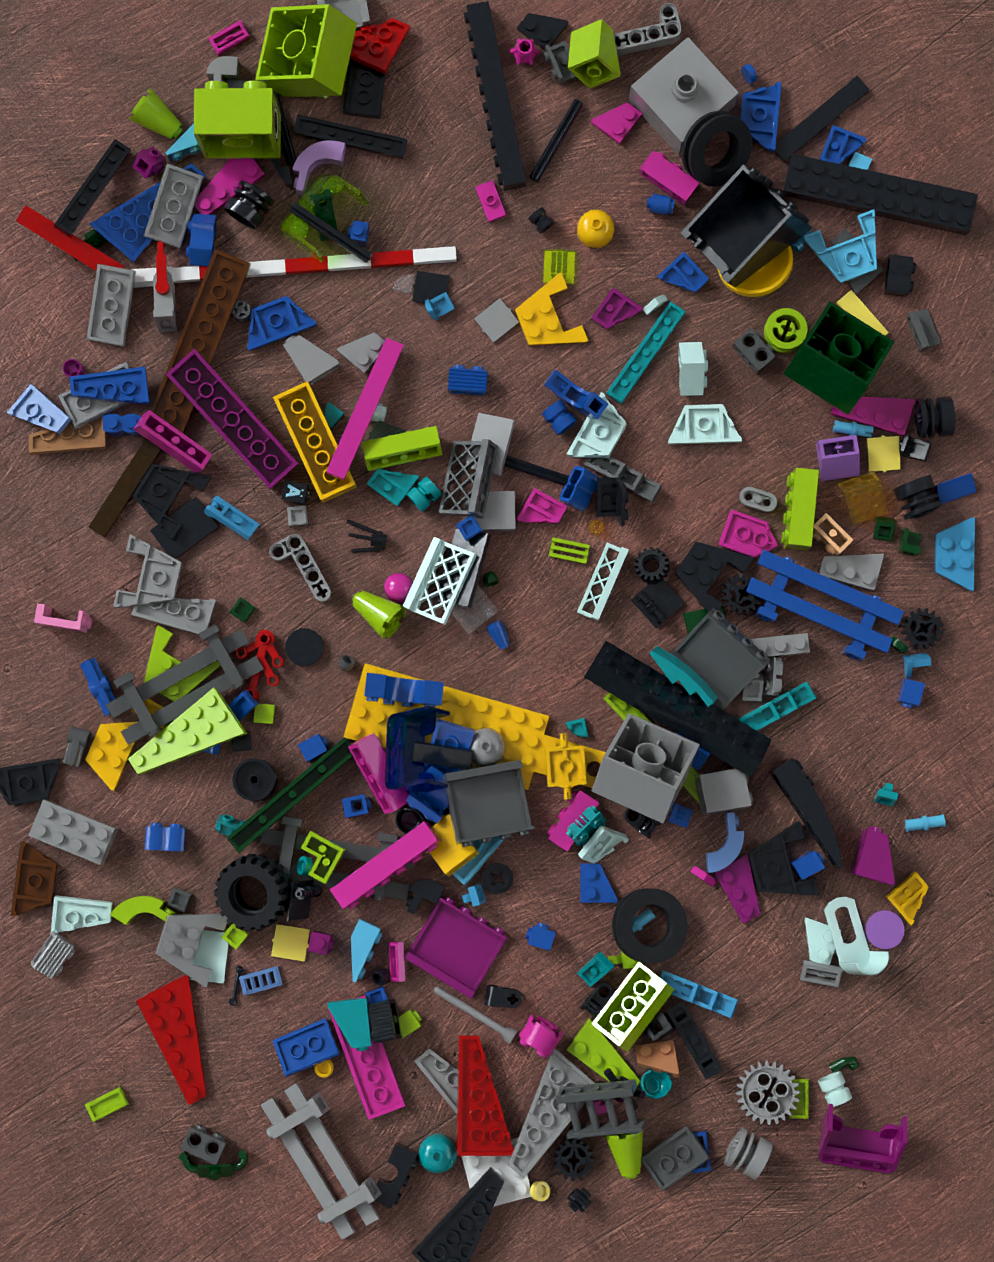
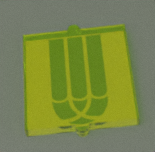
[543,248,575,284]

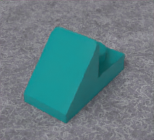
[577,952,614,987]

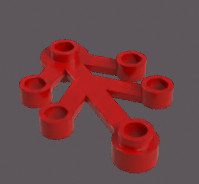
[236,630,285,701]

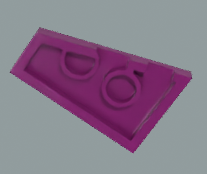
[714,854,760,924]

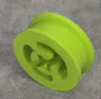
[764,308,808,353]

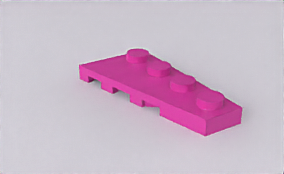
[194,158,265,215]
[831,396,915,436]

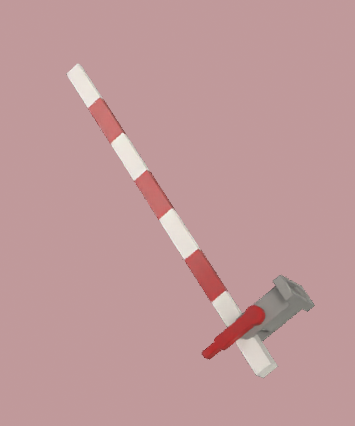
[131,242,457,333]

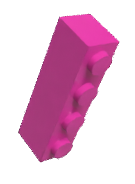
[133,410,212,473]
[348,733,409,814]

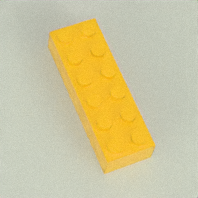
[273,381,357,503]

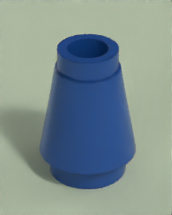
[487,620,510,650]

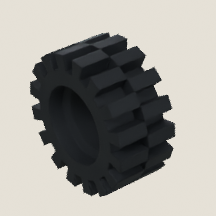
[634,547,670,584]

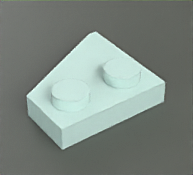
[578,825,629,864]
[804,917,841,965]

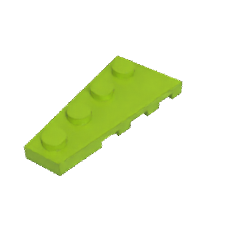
[566,1018,640,1086]

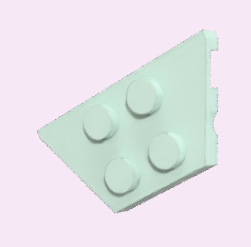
[567,392,627,458]
[668,404,742,445]

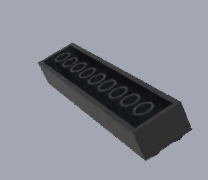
[782,154,978,235]
[584,641,771,777]

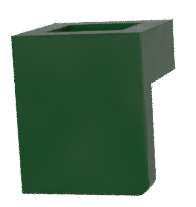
[898,528,922,557]

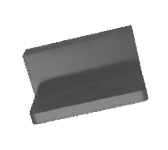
[905,309,940,352]

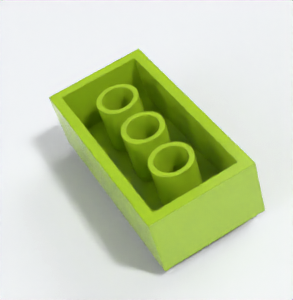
[781,468,819,551]
[592,961,675,1052]

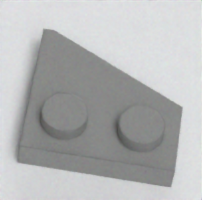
[337,332,385,374]

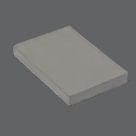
[465,413,516,476]

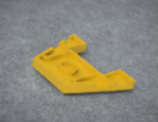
[515,272,588,346]

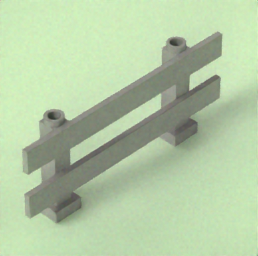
[261,1082,382,1239]

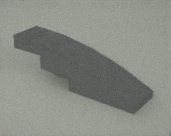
[584,456,662,503]

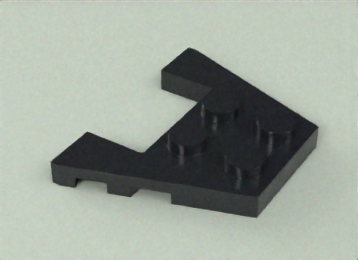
[133,464,211,541]
[675,542,754,613]
[748,821,819,896]

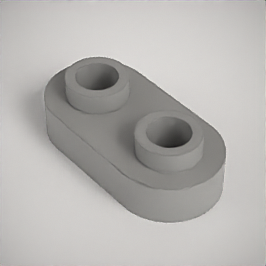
[739,487,777,513]

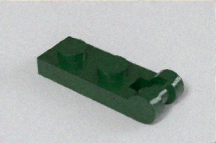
[310,189,338,242]

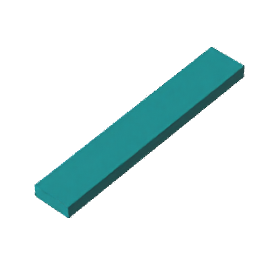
[606,301,686,404]

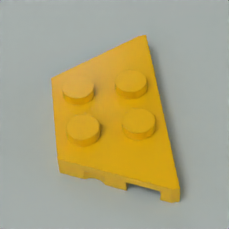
[85,722,137,791]

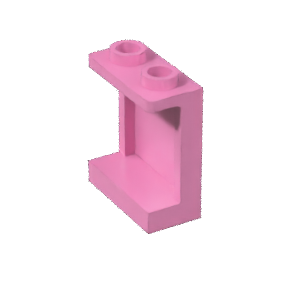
[34,603,92,633]

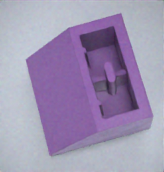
[815,435,860,481]

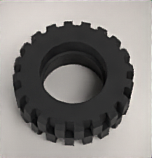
[214,854,291,932]

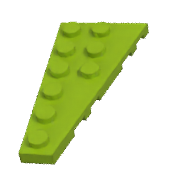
[128,688,247,775]

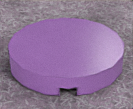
[865,910,904,949]

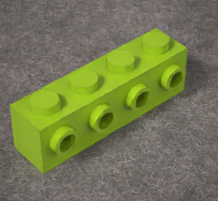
[362,426,443,471]

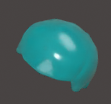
[640,1069,672,1099]

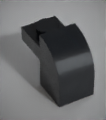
[406,879,445,915]

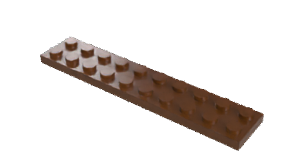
[151,249,251,434]

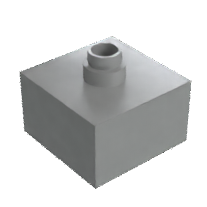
[628,37,739,155]
[591,713,700,823]

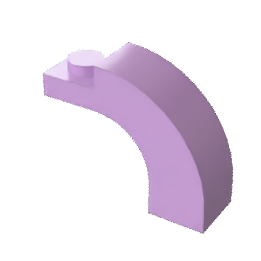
[293,141,346,196]

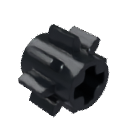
[567,1187,591,1212]

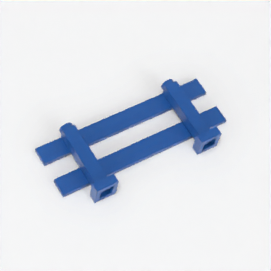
[745,550,904,661]

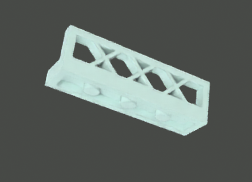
[577,543,628,622]

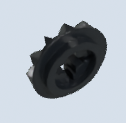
[482,863,513,894]

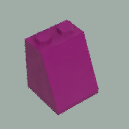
[850,826,895,886]

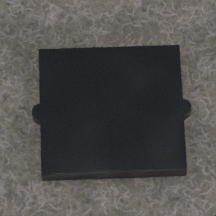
[412,271,450,304]

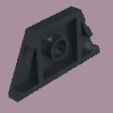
[0,758,61,806]

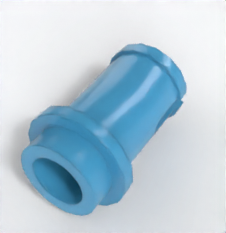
[791,230,813,252]

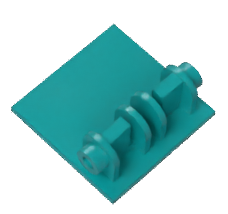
[566,805,607,848]

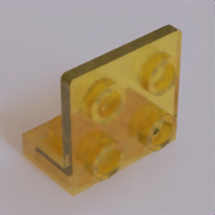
[838,472,888,525]

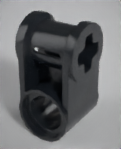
[623,808,661,839]
[580,982,613,1019]
[484,985,522,1008]

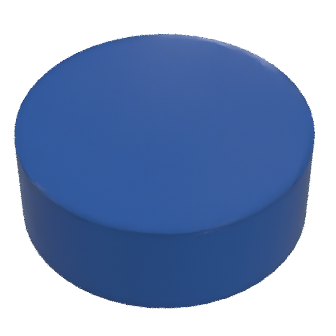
[741,64,757,84]

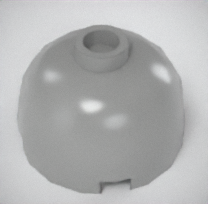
[470,728,505,766]

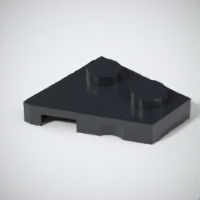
[517,13,568,51]

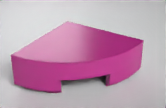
[690,866,716,887]

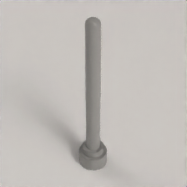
[434,986,517,1044]

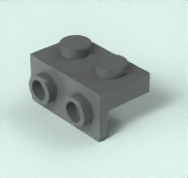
[543,41,578,85]

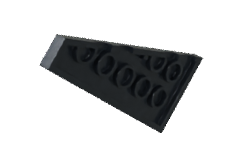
[411,1167,505,1262]

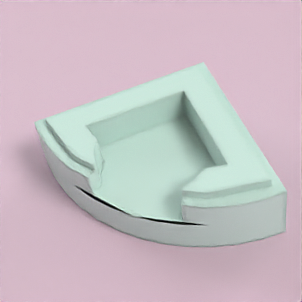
[643,295,668,315]

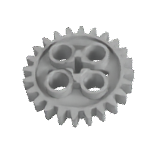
[736,1060,800,1125]

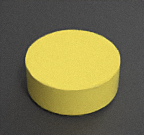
[530,1181,550,1201]

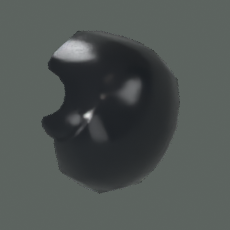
[395,806,425,834]

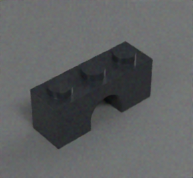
[375,1142,419,1208]

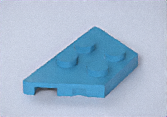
[934,517,975,591]

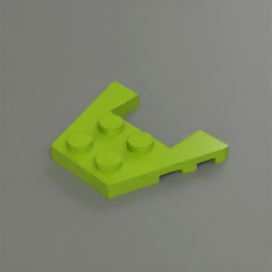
[144,625,221,701]

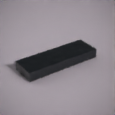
[412,741,473,770]

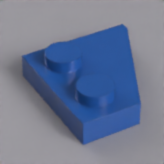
[657,252,710,293]

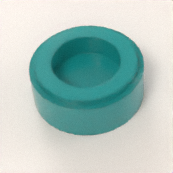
[297,856,313,876]

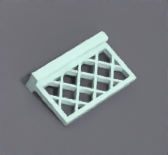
[403,537,477,625]

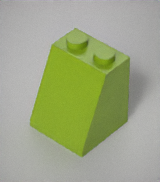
[568,19,621,89]

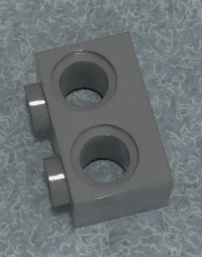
[732,328,776,375]
[181,1124,228,1165]

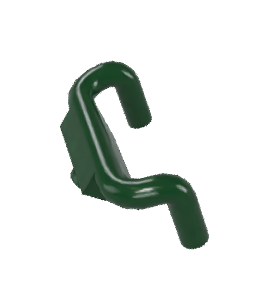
[179,1149,248,1180]

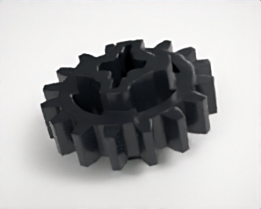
[721,573,761,615]
[901,608,944,650]
[552,1138,595,1182]

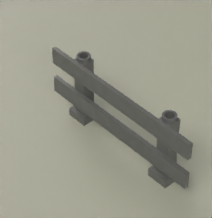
[106,624,264,745]
[260,816,413,900]

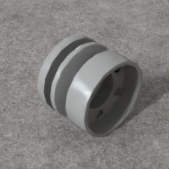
[724,1127,773,1180]

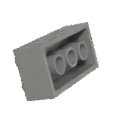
[28,800,119,865]

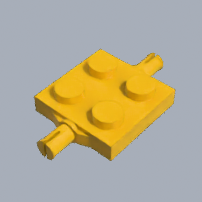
[545,733,587,800]

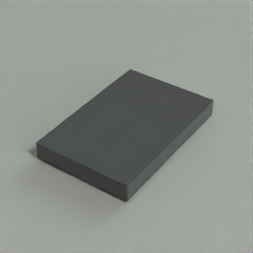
[641,1124,710,1191]

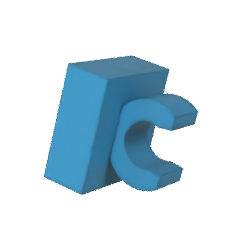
[462,884,486,907]

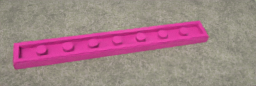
[326,338,404,481]

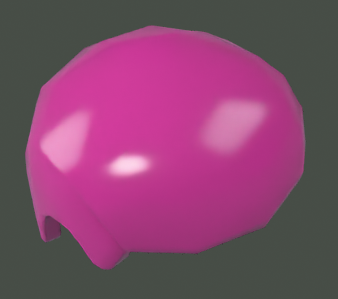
[384,573,413,604]

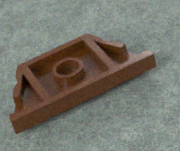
[10,841,58,916]

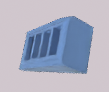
[239,966,283,996]

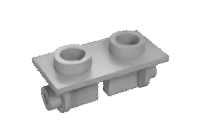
[762,657,783,696]

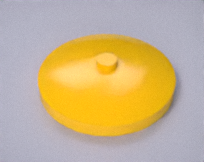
[718,246,793,297]

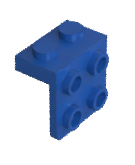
[406,766,448,823]

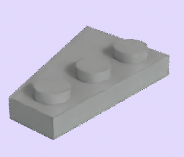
[819,554,884,591]

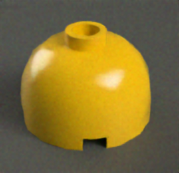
[577,209,614,249]

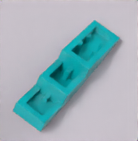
[650,646,718,706]
[738,681,817,731]

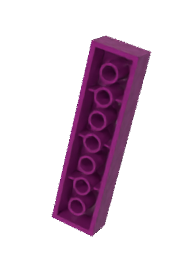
[166,349,299,490]

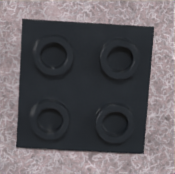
[631,580,684,629]
[286,880,322,921]

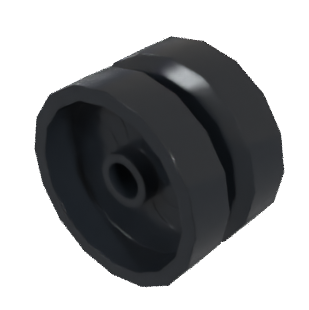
[232,758,278,801]

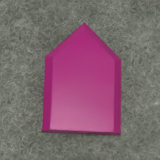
[718,509,779,558]

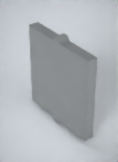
[474,298,519,343]

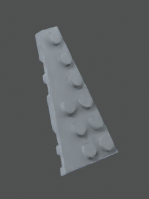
[508,1049,595,1179]

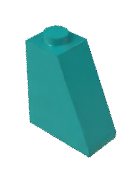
[327,997,372,1051]

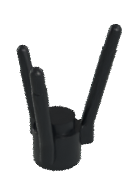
[346,520,387,553]

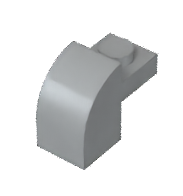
[206,56,240,82]

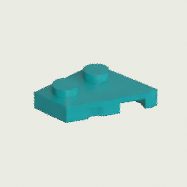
[367,469,419,507]

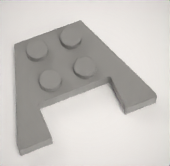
[113,535,183,608]
[156,913,228,987]

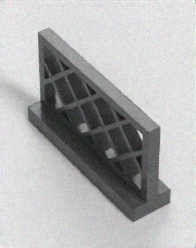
[439,439,498,518]

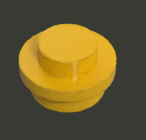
[314,1060,334,1078]

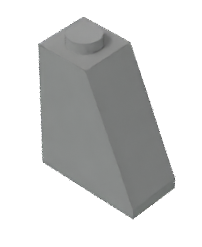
[283,335,341,386]

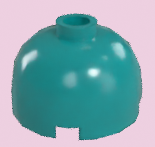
[418,1133,457,1174]

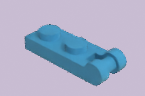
[204,496,260,540]

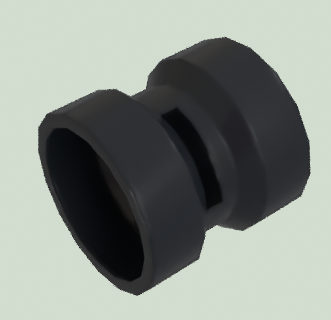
[528,207,555,234]

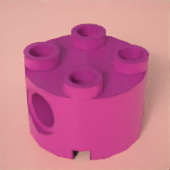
[519,1014,564,1058]

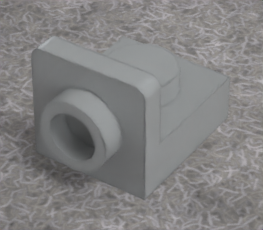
[742,673,764,701]

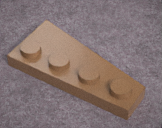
[29,415,107,455]

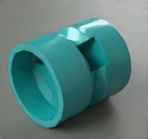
[406,477,442,512]

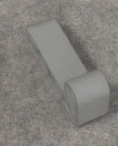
[614,3,681,56]
[269,534,332,603]

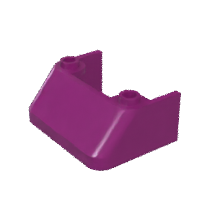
[818,1104,907,1173]

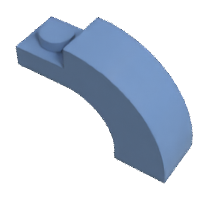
[705,812,744,873]

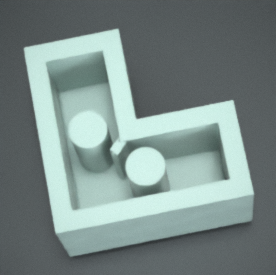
[678,342,708,396]

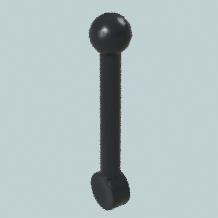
[229,965,243,1006]

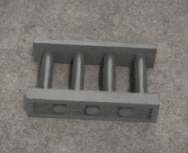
[556,1080,646,1140]

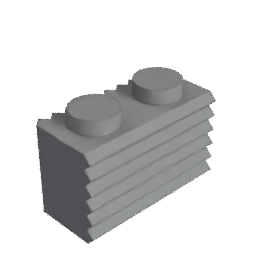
[31,931,75,979]

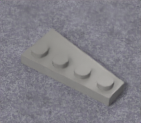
[131,598,217,635]
[414,1049,458,1114]

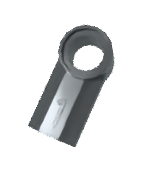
[63,726,91,767]

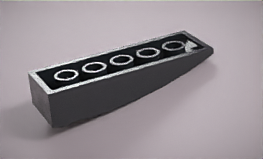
[769,758,843,869]

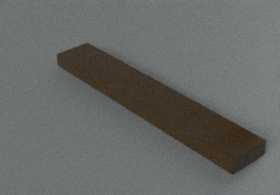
[88,438,162,537]

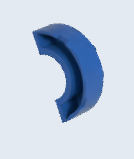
[364,673,444,709]

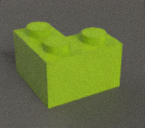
[301,831,346,884]

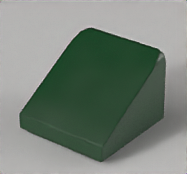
[873,516,896,541]

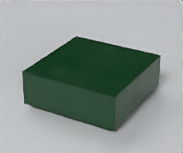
[229,597,256,623]

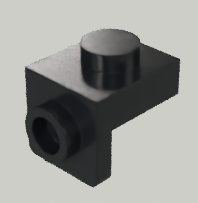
[899,434,932,462]

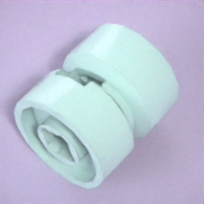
[818,1071,852,1107]

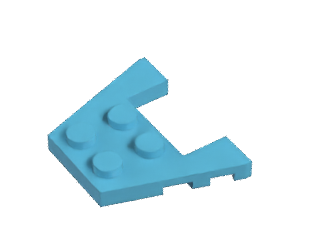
[803,209,877,284]

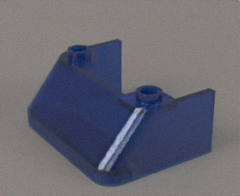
[385,706,450,792]

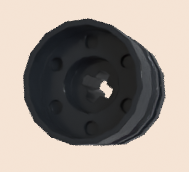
[224,180,274,230]
[914,396,956,439]
[893,475,943,520]

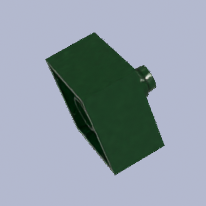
[783,301,895,415]

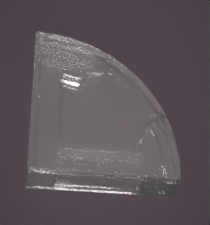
[392,274,414,294]

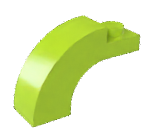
[110,896,176,925]

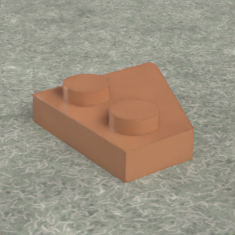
[635,1040,679,1078]

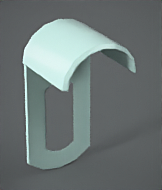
[824,897,889,975]

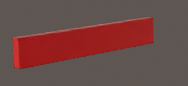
[16,205,125,271]

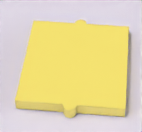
[867,435,900,472]
[271,924,310,961]

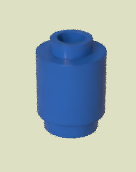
[646,193,675,215]

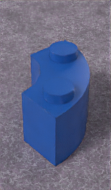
[186,214,216,266]

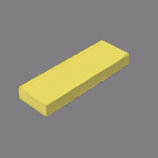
[836,290,889,336]

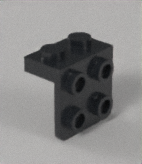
[596,477,629,526]

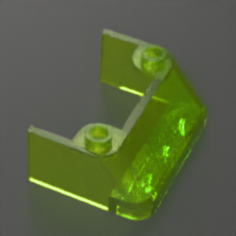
[280,174,368,262]

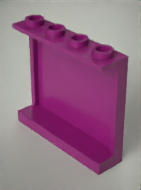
[405,896,507,998]

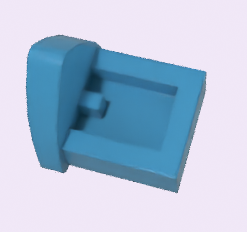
[425,292,455,321]
[903,653,931,678]

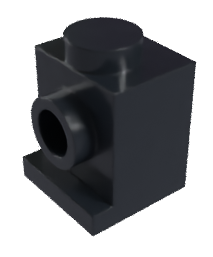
[644,1012,677,1042]

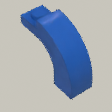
[543,370,608,419]

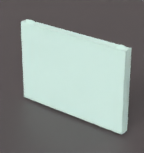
[189,930,229,983]

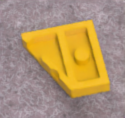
[886,871,929,925]

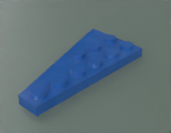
[89,163,206,262]

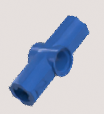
[80,657,116,716]

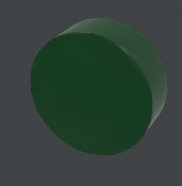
[890,637,908,654]

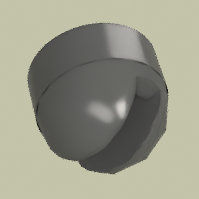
[338,654,355,671]

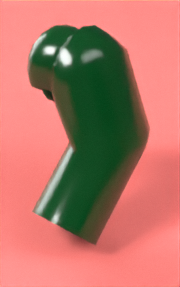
[829,1056,859,1073]

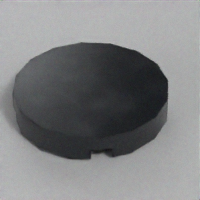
[285,628,324,666]

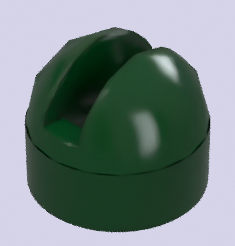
[483,571,499,587]

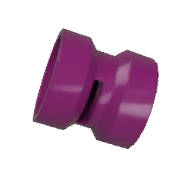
[62,359,85,378]

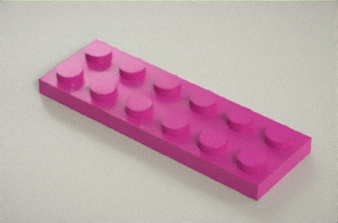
[328,995,405,1120]

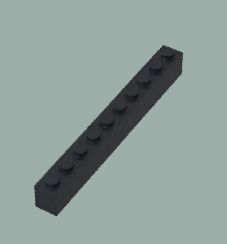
[464,1,526,191]

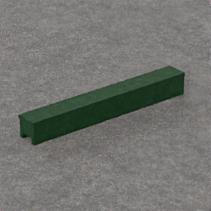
[227,737,353,854]

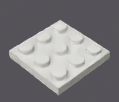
[462,1137,531,1207]

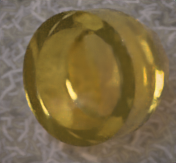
[589,520,604,535]

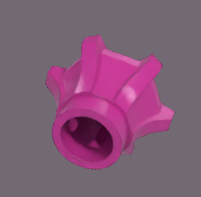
[510,38,540,66]

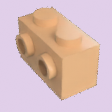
[813,513,853,556]

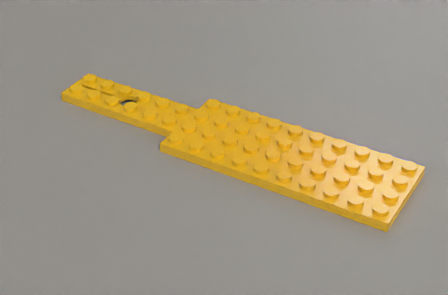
[343,663,606,790]

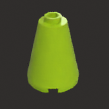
[129,88,183,139]
[352,591,407,639]
[605,1129,644,1179]

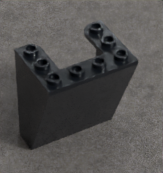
[681,165,812,288]

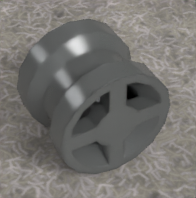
[232,300,251,322]

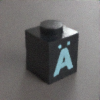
[281,480,311,506]

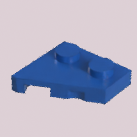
[819,125,867,164]
[580,863,618,903]

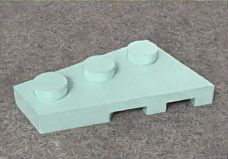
[50,895,113,935]

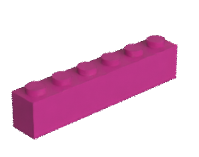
[330,821,441,910]

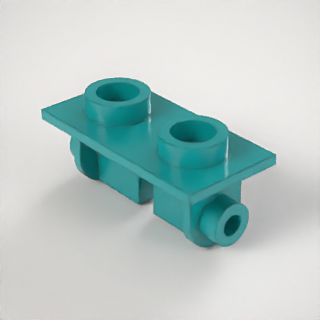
[215,814,246,836]

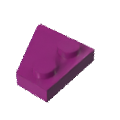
[591,288,643,330]

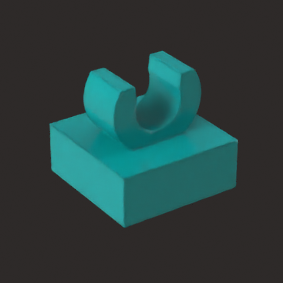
[874,783,898,807]

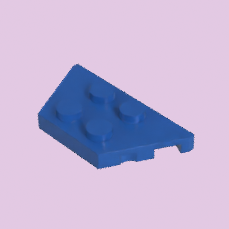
[740,82,782,152]
[247,296,317,352]

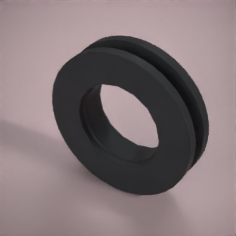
[682,111,752,187]
[612,888,688,963]

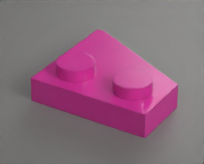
[591,102,642,145]
[516,488,567,524]

